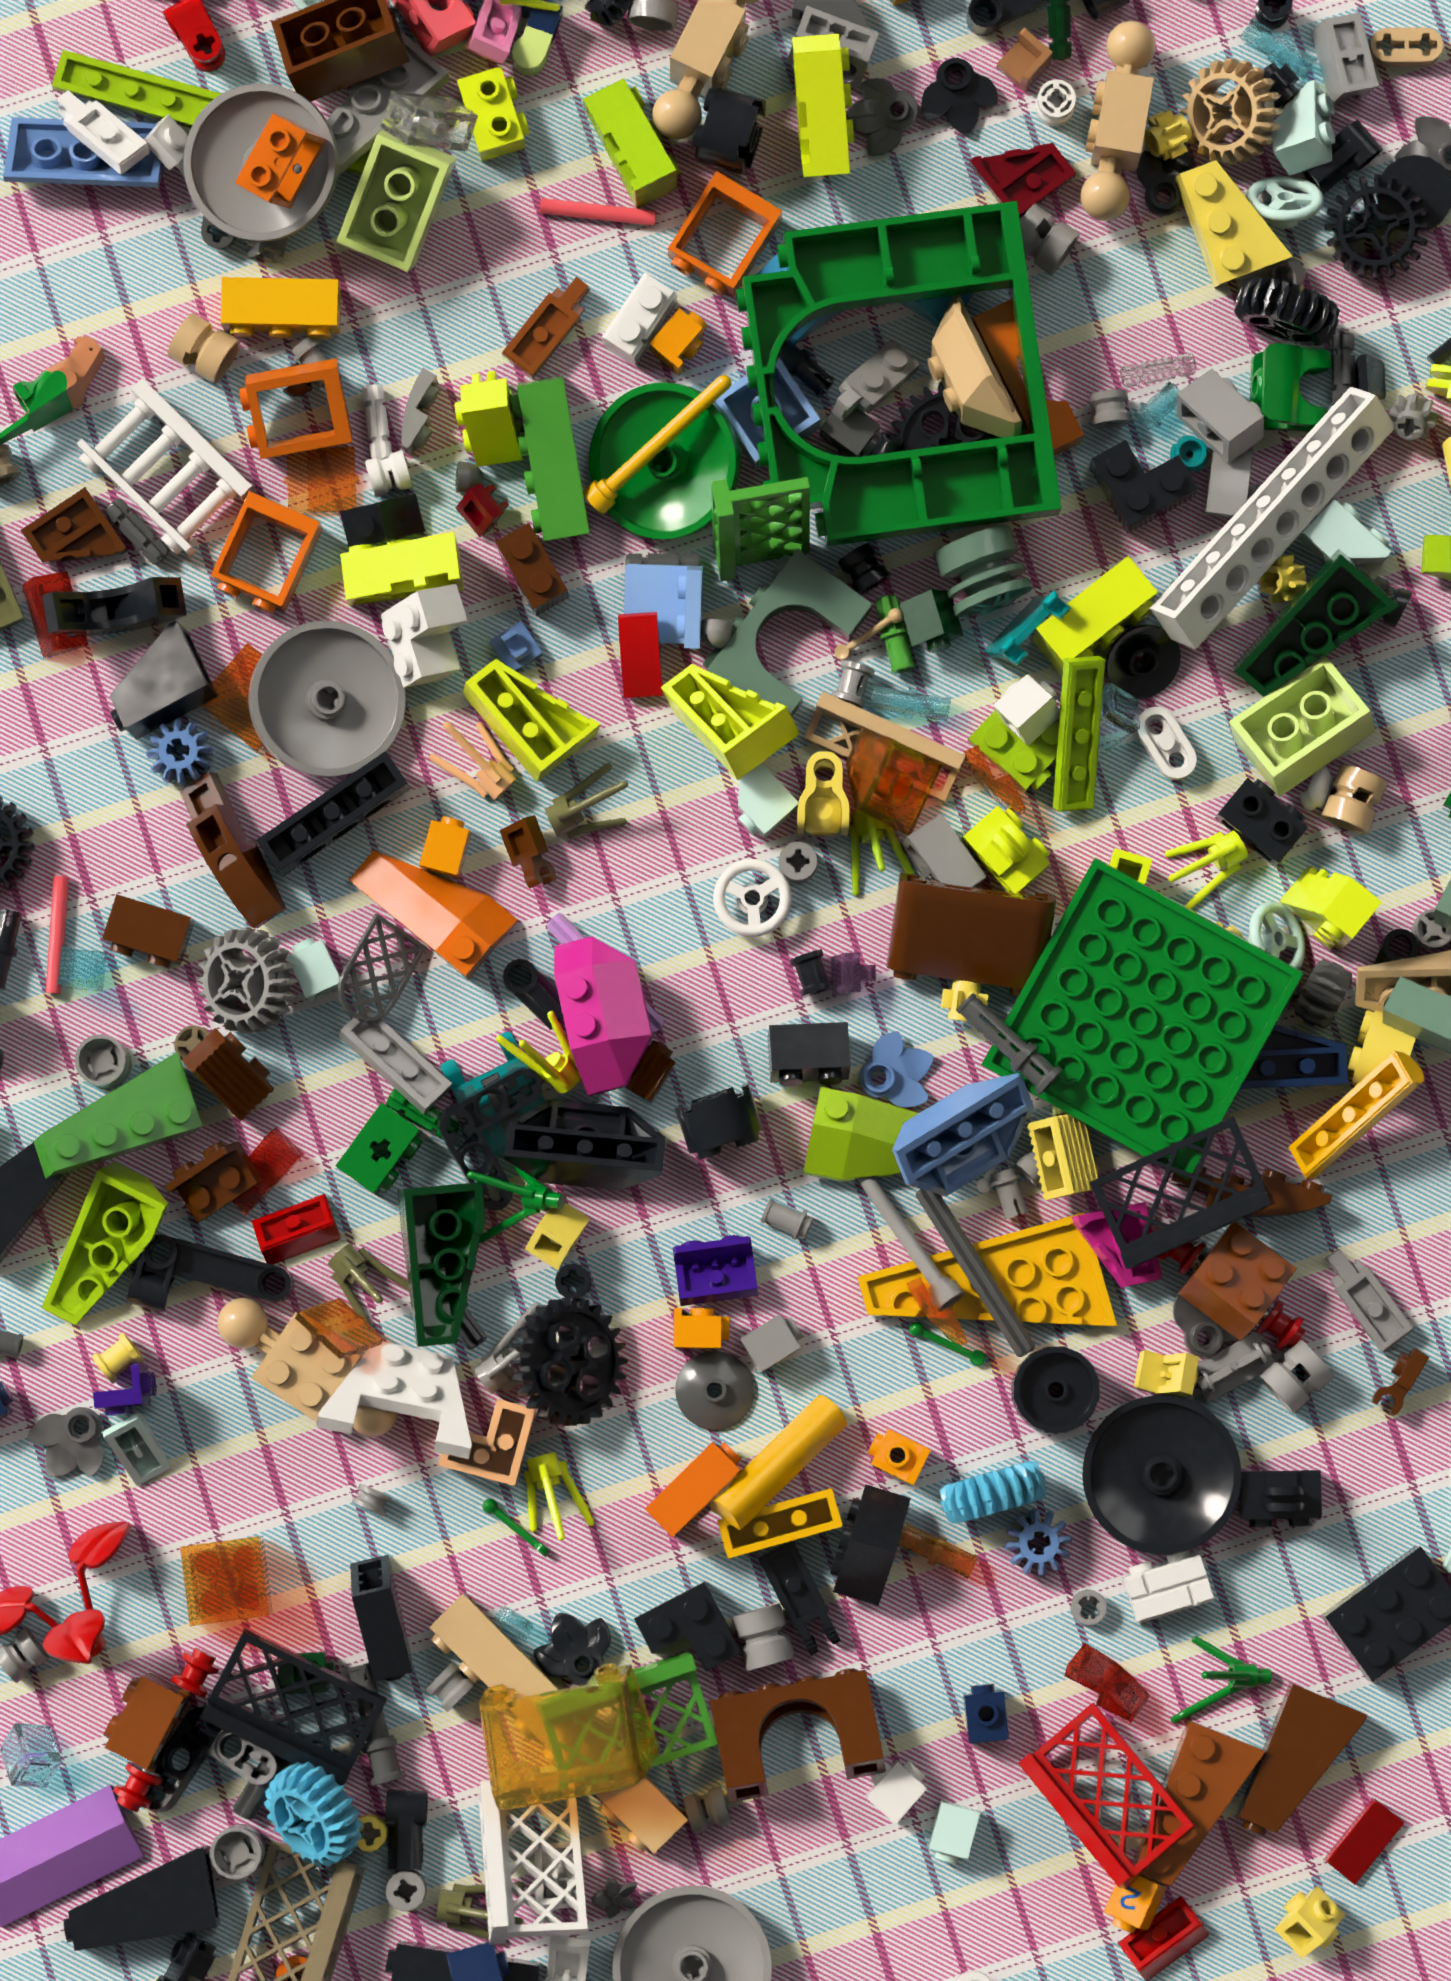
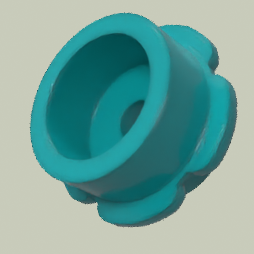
[1170,435,1208,473]

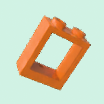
[235,113,328,209]
[668,171,783,297]
[239,358,352,459]
[210,491,323,614]
[645,1442,741,1538]

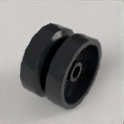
[1011,1347,1100,1433]

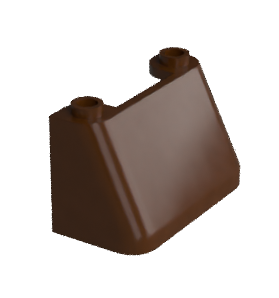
[886,872,1056,996]

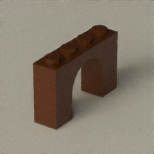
[710,1668,886,1803]

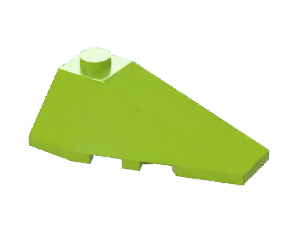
[803,1087,919,1182]
[41,1161,168,1325]

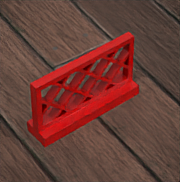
[1018,1702,1196,1889]

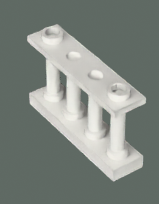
[76,378,256,558]

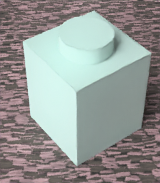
[287,938,345,1002]
[928,1800,980,1864]

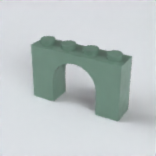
[703,549,873,716]
[1383,879,1451,1054]

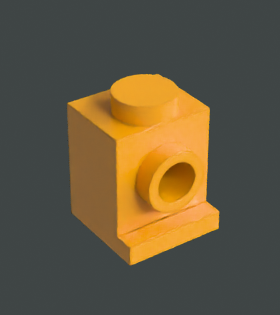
[649,308,708,376]
[674,1308,730,1349]
[867,1429,931,1485]

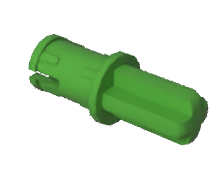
[875,595,916,674]

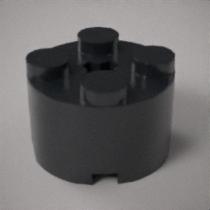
[692,88,766,176]
[674,1083,764,1160]

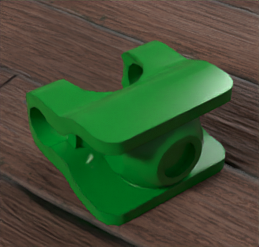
[1250,343,1332,432]

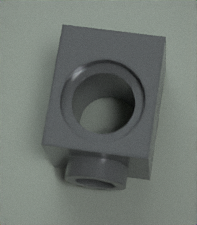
[819,408,880,457]

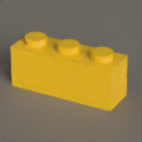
[220,277,341,339]
[717,1488,843,1559]

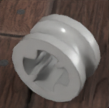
[352,1484,392,1516]
[1070,1589,1107,1626]

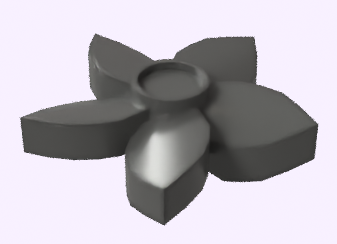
[591,1878,637,1919]

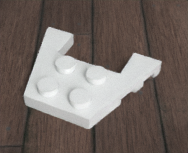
[316,1340,472,1459]

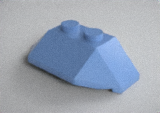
[892,1073,1035,1196]

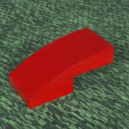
[618,612,663,698]

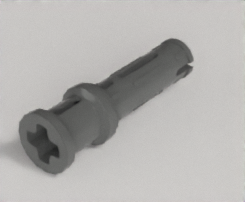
[956,993,1063,1096]
[347,1663,406,1786]

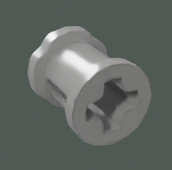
[832,660,875,708]

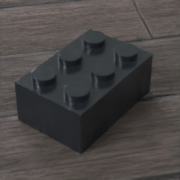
[1320,1546,1451,1682]

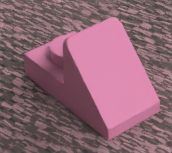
[465,0,521,64]

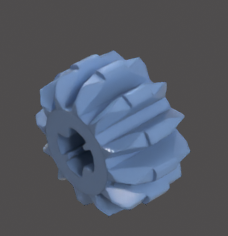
[146,719,214,786]
[1004,1509,1072,1577]

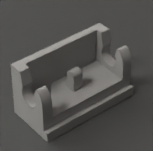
[1311,12,1379,105]
[900,813,986,888]

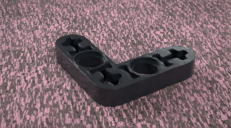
[437,1067,542,1211]
[146,1707,283,1812]

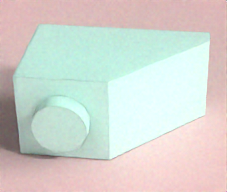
[738,762,799,839]

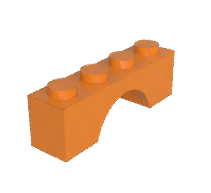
[972,299,1084,456]

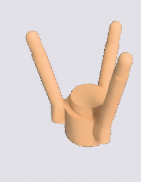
[429,721,517,800]

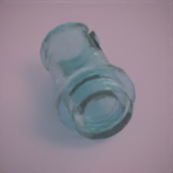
[1135,381,1180,430]

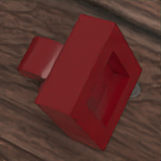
[456,483,509,538]

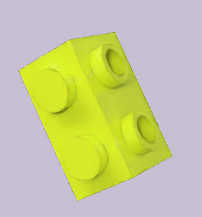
[457,66,530,161]

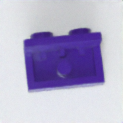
[673,1235,759,1306]
[93,1364,157,1416]

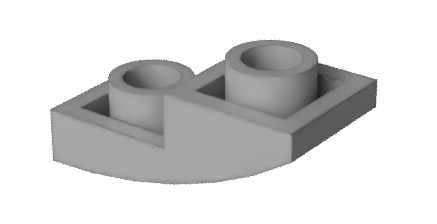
[402,368,440,456]
[1205,447,1253,518]

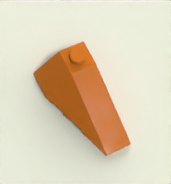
[349,850,518,980]

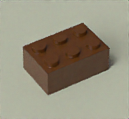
[271,0,410,102]

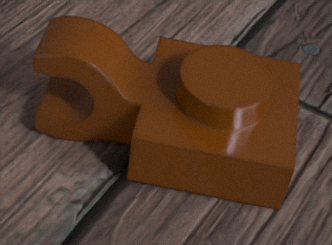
[499,815,557,888]
[1371,1349,1429,1415]

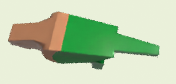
[0,336,105,445]

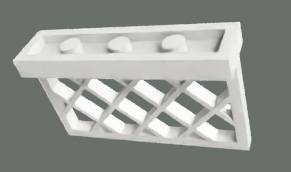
[478,1780,588,1944]

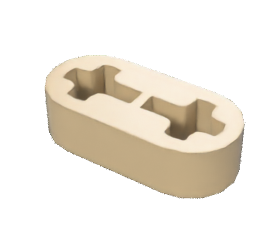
[1369,28,1444,67]

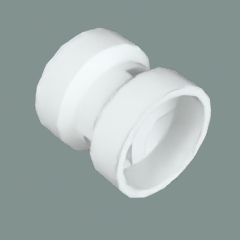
[1036,79,1076,127]
[365,450,413,498]

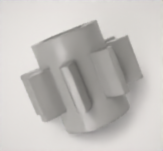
[1388,392,1438,442]

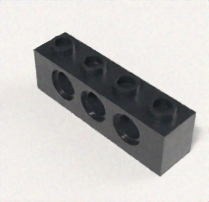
[256,751,411,877]

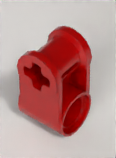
[162,0,226,72]

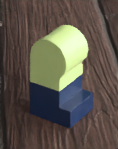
[512,0,563,76]

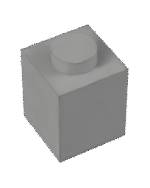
[740,1314,803,1373]

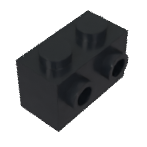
[1215,778,1308,867]
[767,1022,851,1087]

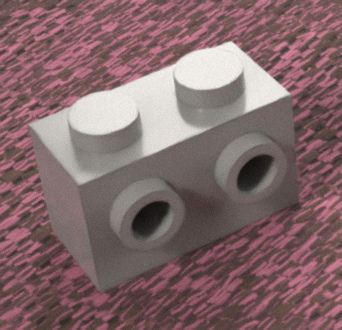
[1176,369,1264,464]

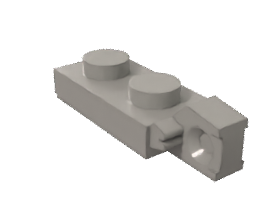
[831,339,920,421]
[1325,1249,1414,1353]

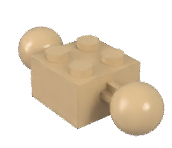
[652,0,759,139]
[1080,21,1156,221]
[217,1298,398,1437]

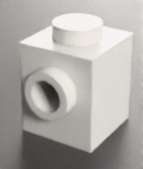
[993,674,1060,746]
[865,1760,928,1824]

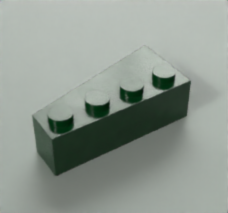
[1233,549,1399,697]

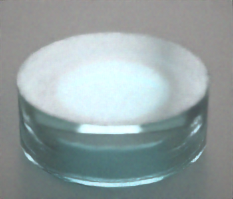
[493,1606,534,1639]

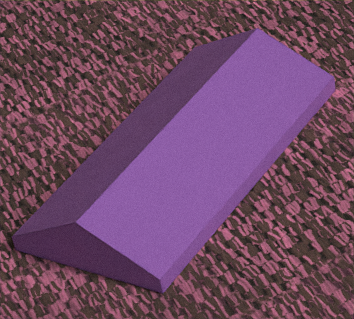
[0,1785,145,1927]

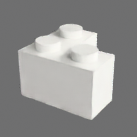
[381,584,468,688]

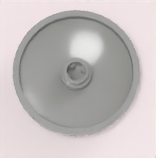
[183,83,339,242]
[248,621,406,778]
[612,1885,772,1981]

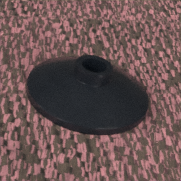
[1106,625,1181,699]

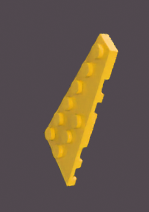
[857,1212,1117,1327]

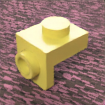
[1134,1350,1199,1397]

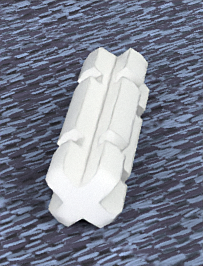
[362,384,392,460]

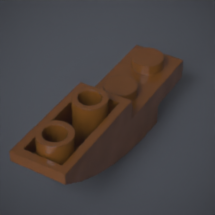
[180,772,286,929]
[1169,1165,1332,1217]

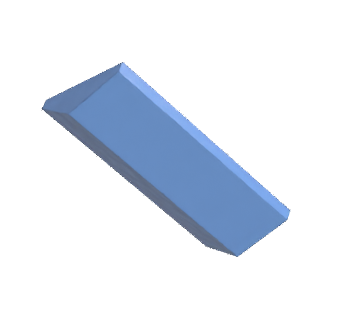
[3,117,164,188]

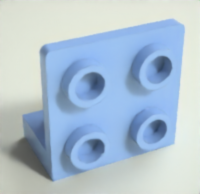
[624,564,704,649]

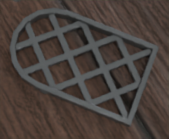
[337,914,427,1021]

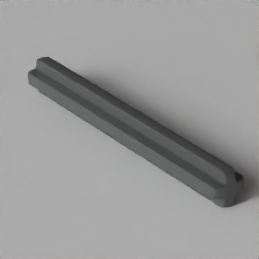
[916,1189,1035,1357]

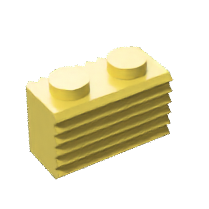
[1027,1114,1098,1200]

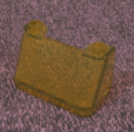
[478,1663,660,1810]

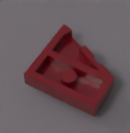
[969,143,1076,218]

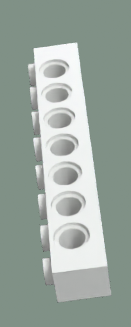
[1150,387,1395,649]

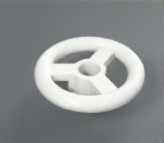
[713,859,792,937]

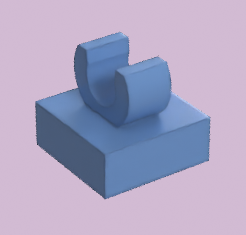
[489,620,543,672]

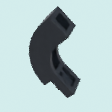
[42,577,187,637]

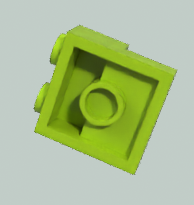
[968,710,1059,793]

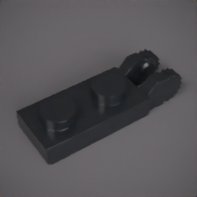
[758,1541,841,1656]

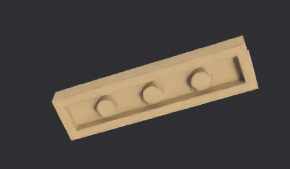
[803,691,965,803]

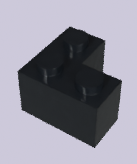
[1089,440,1198,534]
[830,1484,911,1606]
[634,1581,741,1671]

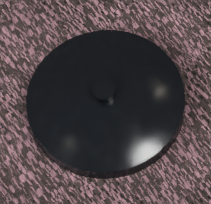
[1082,1395,1242,1555]

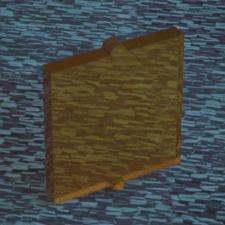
[284,447,360,513]
[295,1298,384,1359]

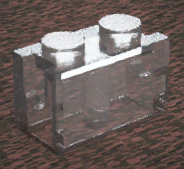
[380,91,478,151]

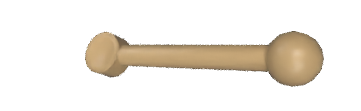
[834,608,903,660]

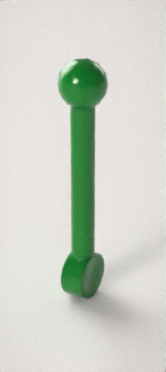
[909,1322,985,1366]
[482,1499,550,1557]

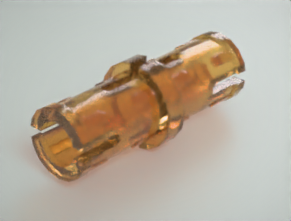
[898,1522,978,1579]

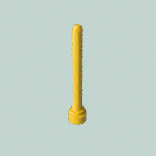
[583,375,731,514]

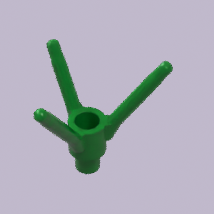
[467,1165,565,1243]
[1170,1636,1272,1724]

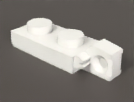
[57,91,150,175]

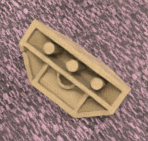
[927,295,1022,438]

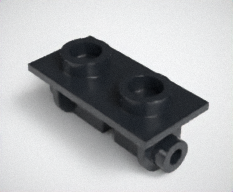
[156,1932,217,1981]

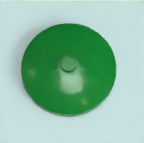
[589,383,741,539]

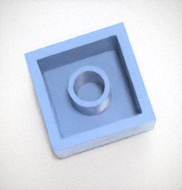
[715,358,821,470]

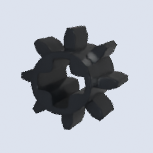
[1263,62,1299,109]

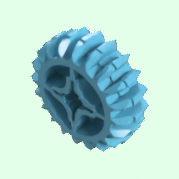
[940,1461,1047,1524]
[264,1762,363,1867]

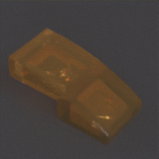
[963,745,1026,816]
[905,1277,968,1346]

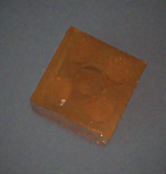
[180,1536,273,1626]

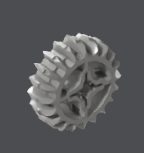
[196,927,298,1034]

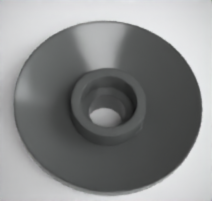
[675,1351,754,1430]

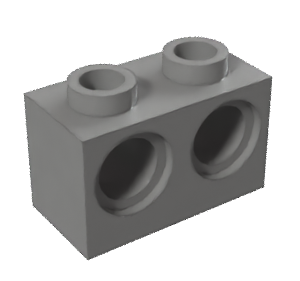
[786,6,879,89]

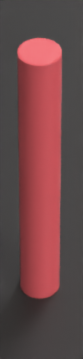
[540,198,657,226]
[45,876,69,994]

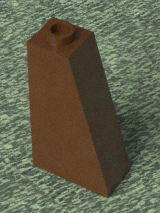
[1236,1683,1367,1836]

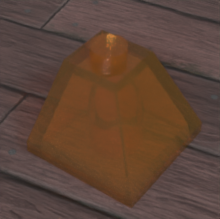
[846,728,942,836]

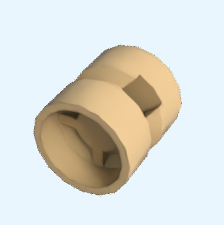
[167,313,240,384]
[1321,765,1388,835]

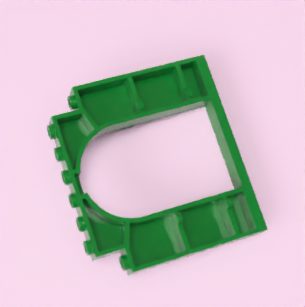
[736,201,1062,547]

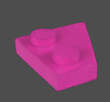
[1072,1202,1163,1288]

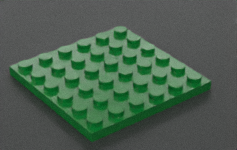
[981,858,1305,1181]

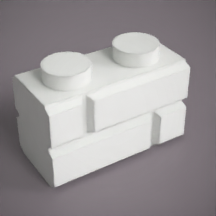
[602,273,678,366]
[1122,1550,1214,1624]

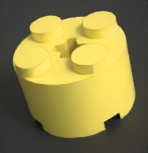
[1347,1010,1416,1085]

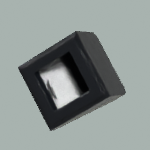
[1355,354,1386,400]

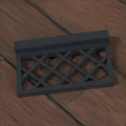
[1089,1117,1276,1269]
[200,1629,387,1786]

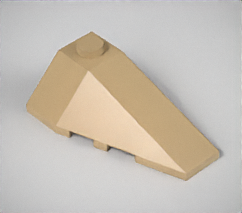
[1355,950,1451,1012]

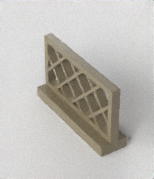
[228,1840,365,1981]

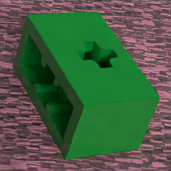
[336,1102,423,1195]

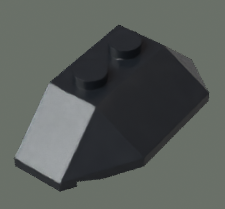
[504,1100,665,1191]

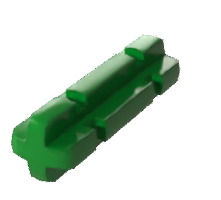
[386,1088,460,1140]

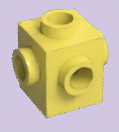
[1274,1886,1346,1958]

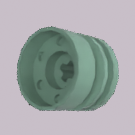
[933,525,1033,618]

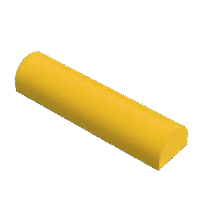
[1288,1051,1424,1179]
[710,1395,847,1530]

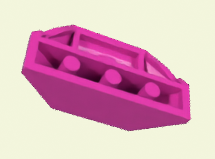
[554,936,653,1097]

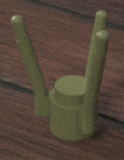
[545,763,628,839]
[328,1243,409,1334]
[436,1882,525,1945]

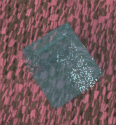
[1099,682,1140,751]
[58,946,107,992]
[0,1723,62,1788]

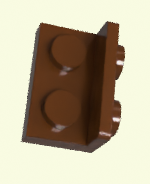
[165,1141,263,1223]

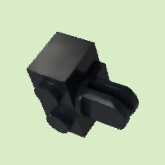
[1239,1470,1322,1527]

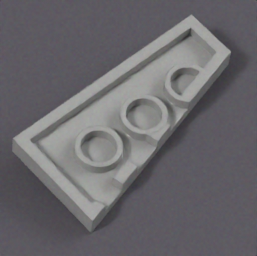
[327,30,450,176]

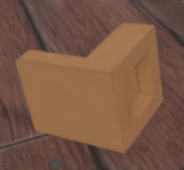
[996,28,1053,92]

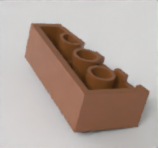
[1133,1719,1266,1886]

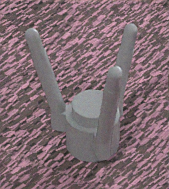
[474,1302,550,1394]

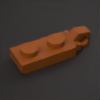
[502,277,590,379]

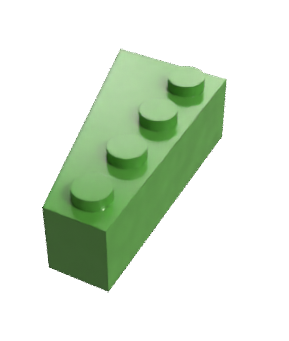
[511,376,590,541]
[33,1052,202,1179]

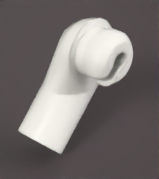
[1300,765,1334,810]

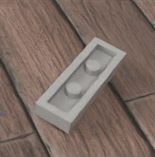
[338,1006,452,1115]

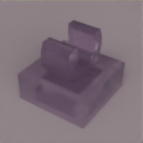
[831,953,876,996]

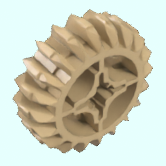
[1179,58,1283,165]

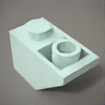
[1272,80,1335,176]
[1299,499,1391,565]

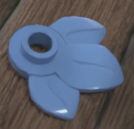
[859,1031,934,1108]

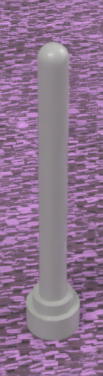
[856,1176,964,1312]

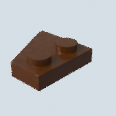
[21,487,128,564]

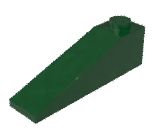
[397,1182,485,1347]

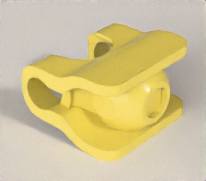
[797,751,849,836]

